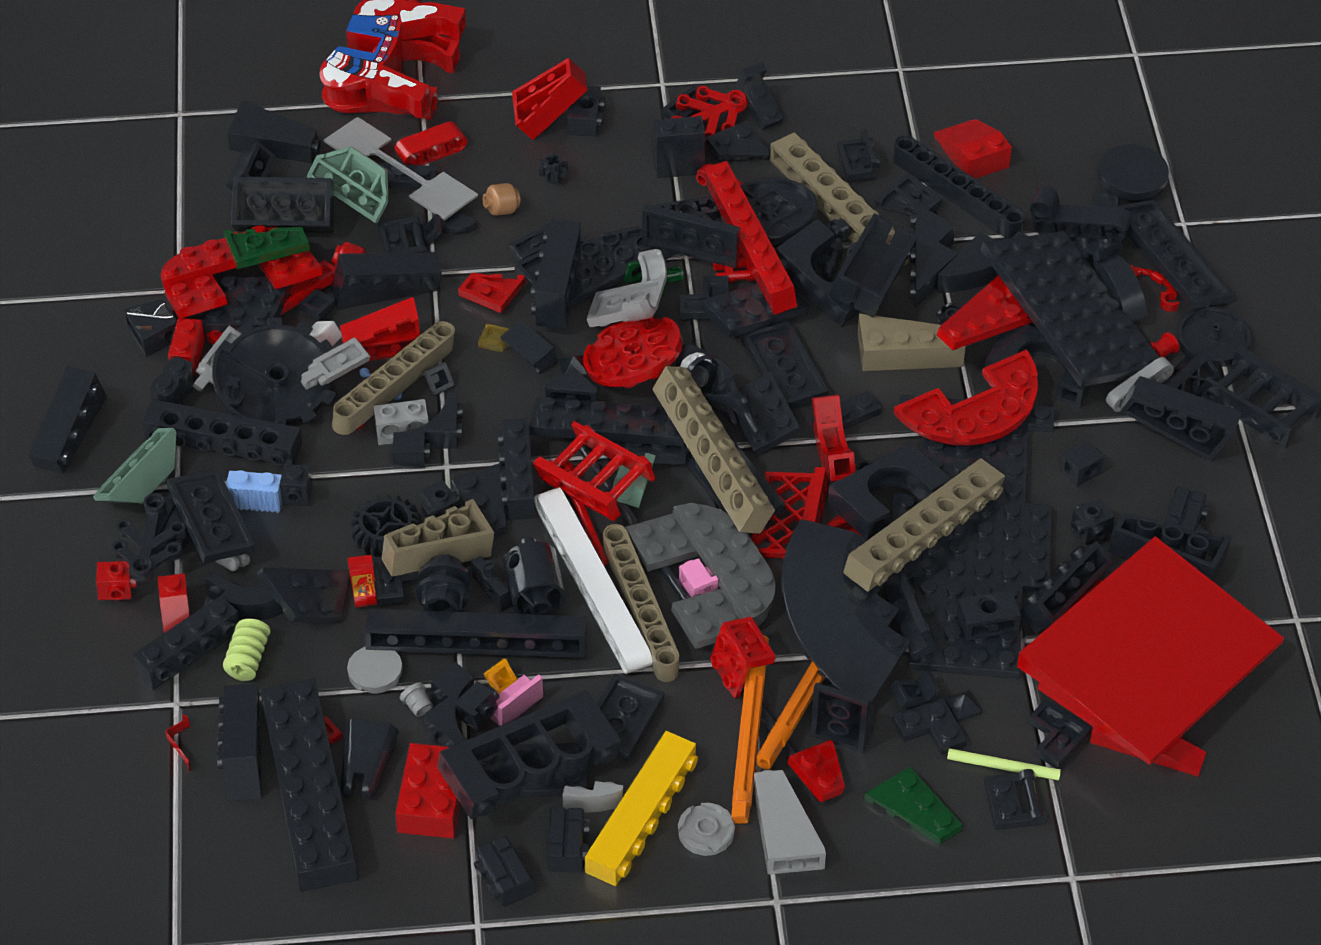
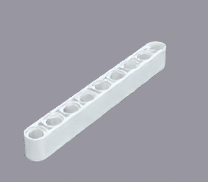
[534,487,653,674]

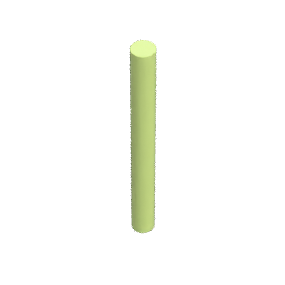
[947,748,1061,781]

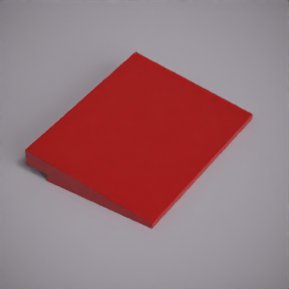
[1017,536,1284,765]

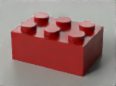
[395,743,461,839]

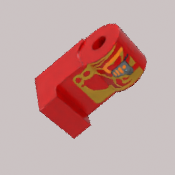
[348,555,377,608]

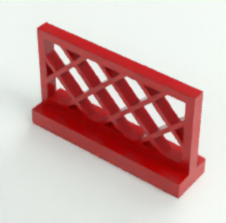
[751,467,829,558]

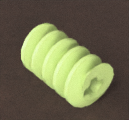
[223,619,271,681]

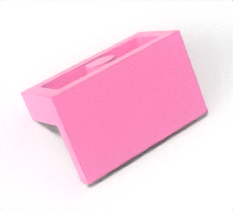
[490,674,543,726]

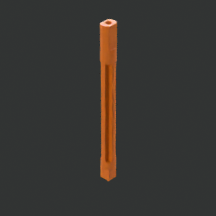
[731,635,769,824]
[757,661,824,770]

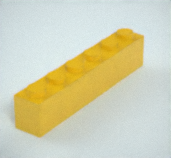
[585,731,698,886]

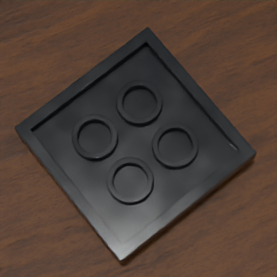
[201,276,293,332]

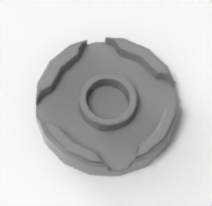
[347,646,403,694]
[678,802,735,856]

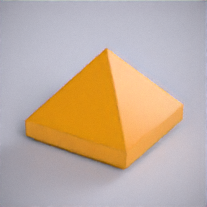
[484,658,517,694]

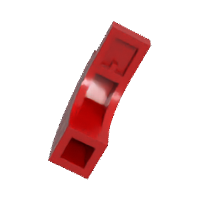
[812,394,856,481]

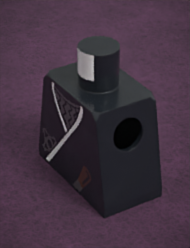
[124,300,189,357]

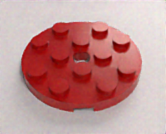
[583,317,683,388]

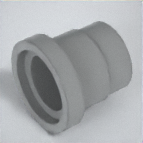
[400,682,433,717]

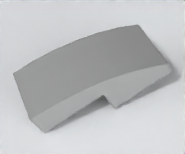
[563,781,623,813]

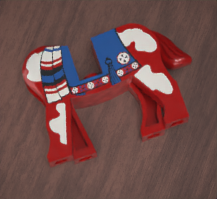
[320,0,467,120]

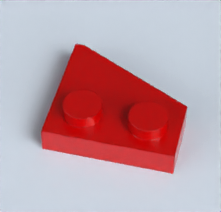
[458,273,526,313]
[787,740,845,803]

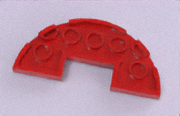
[894,349,1038,446]

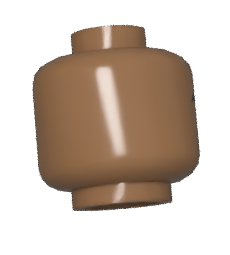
[482,183,520,216]

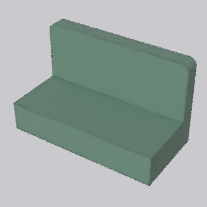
[612,453,655,508]

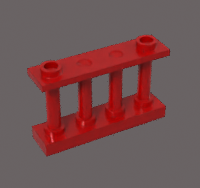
[533,421,656,521]

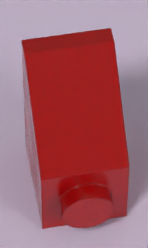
[158,573,191,633]

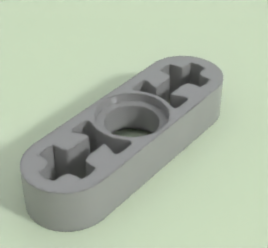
[1106,357,1174,412]

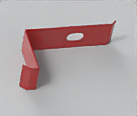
[165,715,191,771]

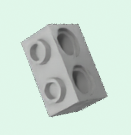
[373,399,428,445]

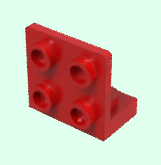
[710,616,776,698]

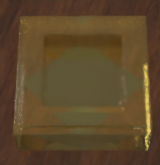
[478,323,509,352]

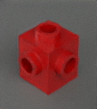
[96,561,137,600]

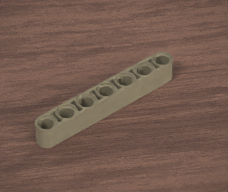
[332,321,455,435]
[603,524,679,682]

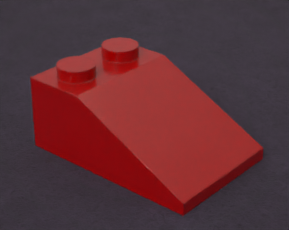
[934,119,1012,179]

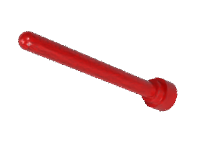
[562,462,608,566]

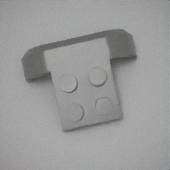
[587,249,667,327]

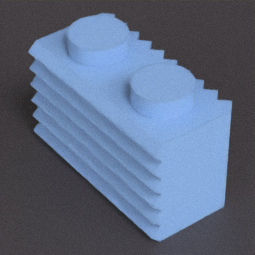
[226,470,282,513]

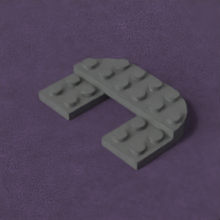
[625,503,775,649]

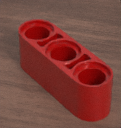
[395,121,467,165]

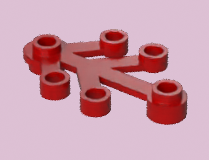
[670,86,747,147]

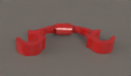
[1130,265,1179,312]

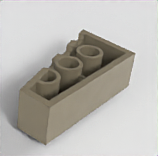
[857,314,965,371]
[382,499,494,576]

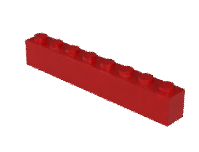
[704,161,797,315]

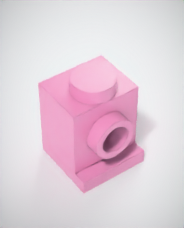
[679,558,718,597]

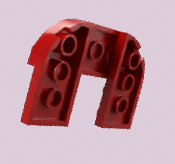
[161,225,323,319]

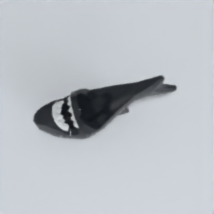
[675,344,759,433]

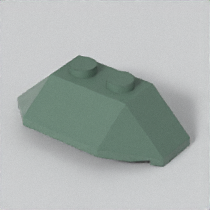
[306,147,389,223]
[93,428,176,504]

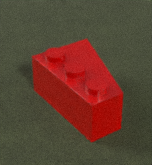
[512,58,588,140]
[340,297,420,361]

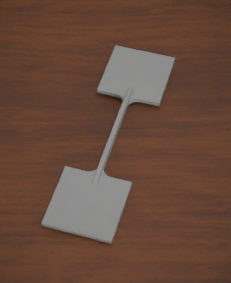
[324,117,478,220]

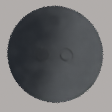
[720,178,818,245]

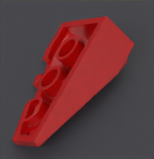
[1090,727,1206,777]

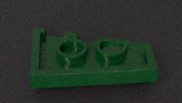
[223,227,310,269]
[864,767,963,845]

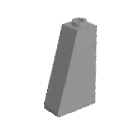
[754,770,826,875]

